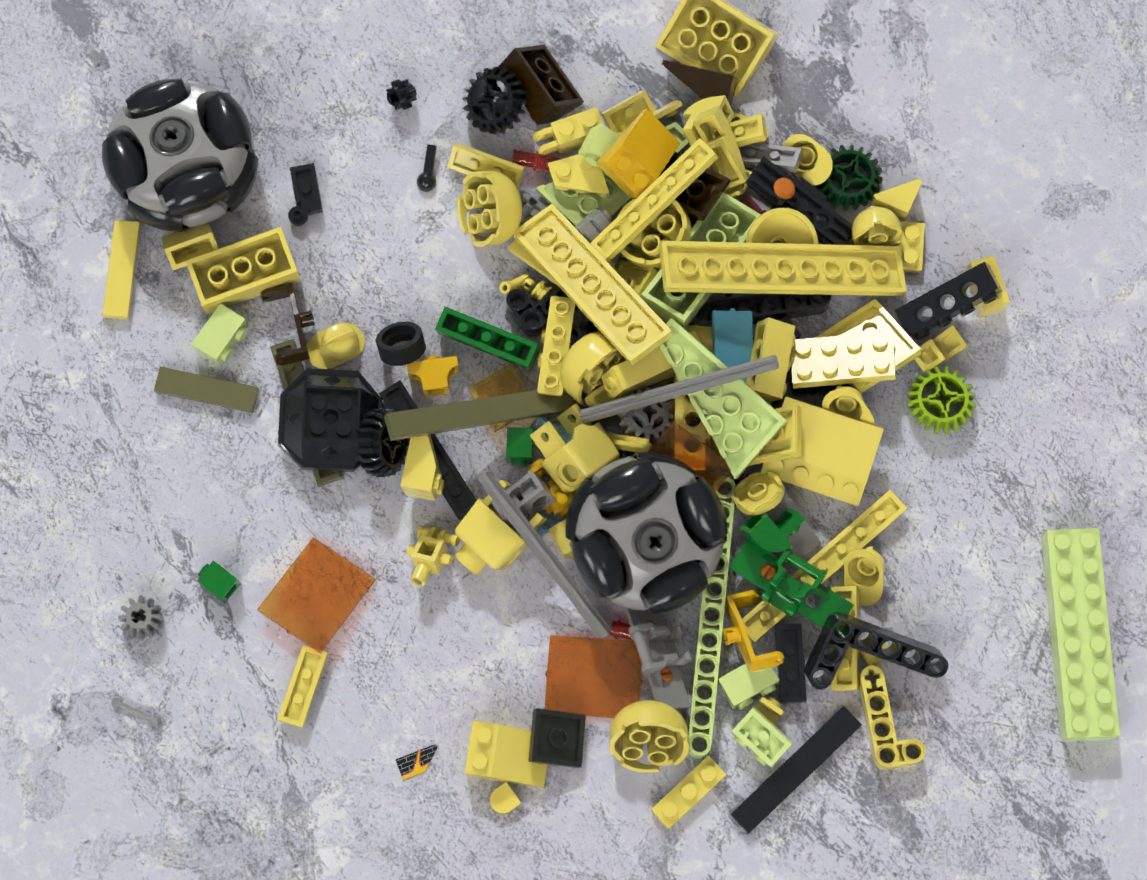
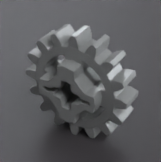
[618,387,675,443]

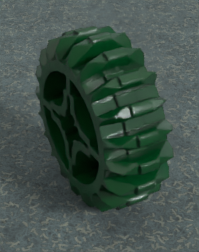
[816,144,883,211]

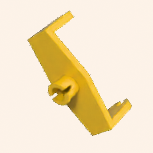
[723,590,784,672]

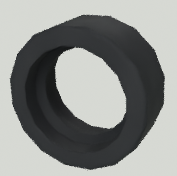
[375,322,426,366]

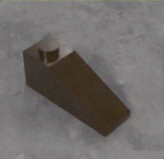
[662,60,738,106]

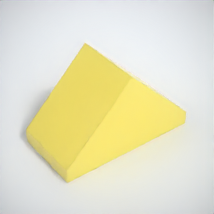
[871,178,922,221]

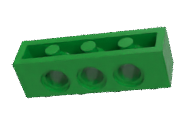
[435,306,541,371]

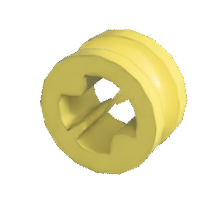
[529,280,554,303]

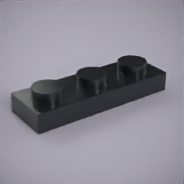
[774,624,807,704]

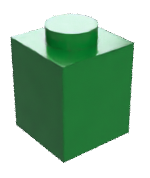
[506,427,533,467]
[197,560,241,604]

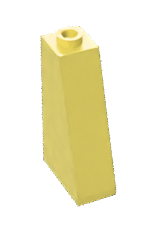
[601,330,702,400]

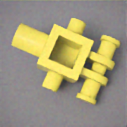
[407,525,460,586]

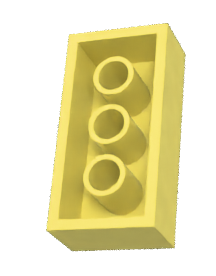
[186,227,301,315]

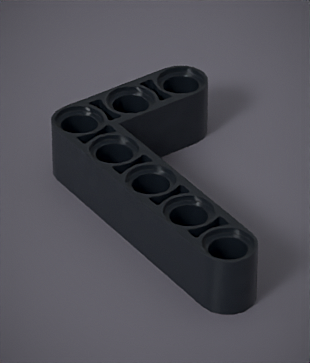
[804,612,949,690]

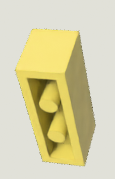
[746,317,796,403]

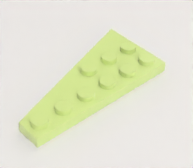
[536,122,690,227]
[660,318,788,479]

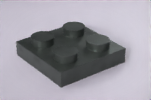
[528,708,586,768]

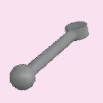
[111,698,161,727]

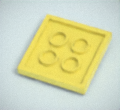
[816,299,921,394]

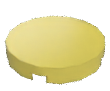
[733,471,785,515]

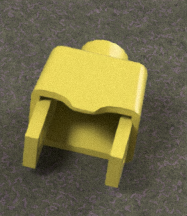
[529,403,620,494]
[455,480,547,575]

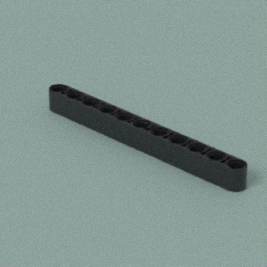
[569,294,831,349]

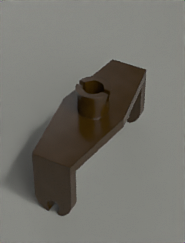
[260,283,315,365]

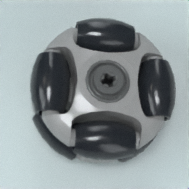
[102,78,259,232]
[565,452,728,614]

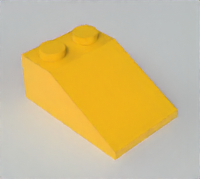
[596,108,680,198]

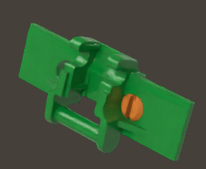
[729,539,854,631]

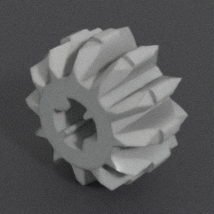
[118,596,164,641]

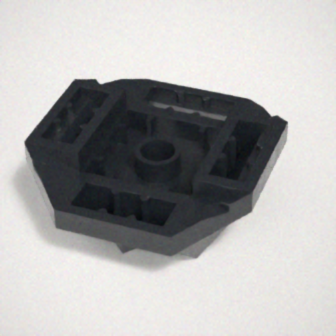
[278,368,382,472]

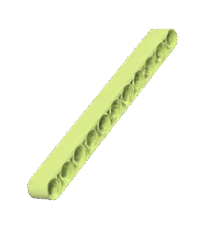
[688,476,736,759]

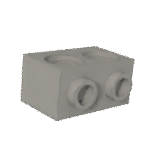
[491,471,556,531]

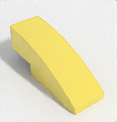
[693,105,747,190]

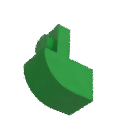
[740,508,805,552]

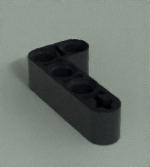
[506,287,579,337]

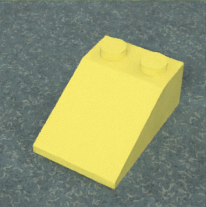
[400,435,445,501]
[465,720,548,788]

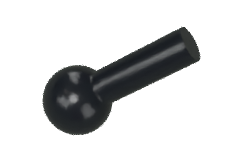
[417,144,437,192]

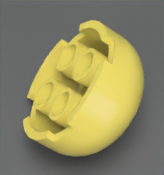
[457,171,522,247]
[618,198,692,270]
[560,331,626,406]
[609,700,689,772]

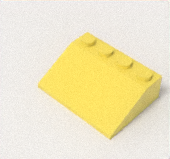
[655,0,780,98]
[760,397,884,506]

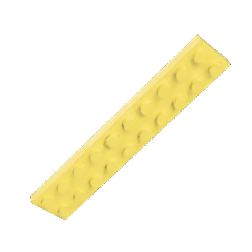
[659,241,907,296]

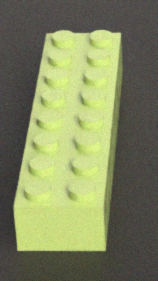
[1041,528,1120,742]

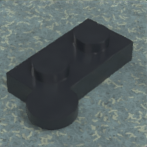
[288,163,323,226]

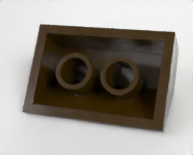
[498,45,584,125]

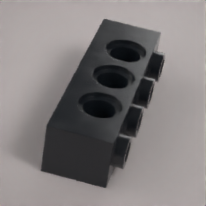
[894,262,1003,340]

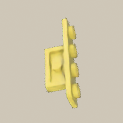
[601,90,683,136]
[537,296,576,397]

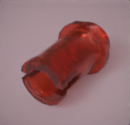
[609,619,634,641]

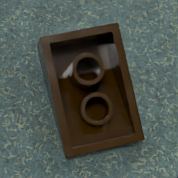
[659,152,731,221]

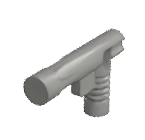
[520,192,547,224]

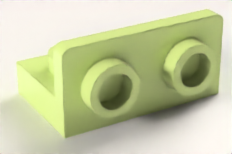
[732,707,793,767]

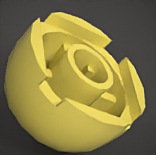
[852,206,902,246]

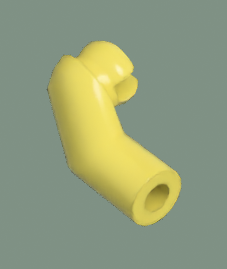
[499,275,535,294]

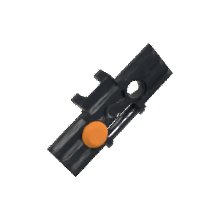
[745,156,852,245]

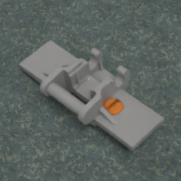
[624,607,692,710]

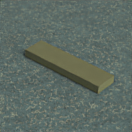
[154,367,259,413]

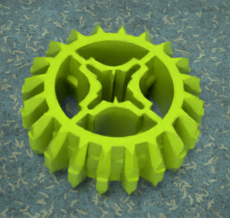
[907,366,976,435]

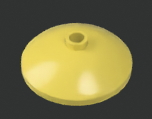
[746,208,818,244]

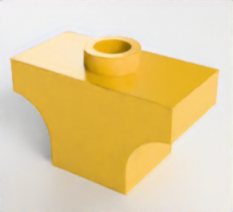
[407,356,459,397]

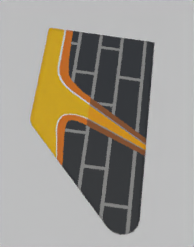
[395,745,437,780]

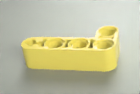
[859,665,925,770]

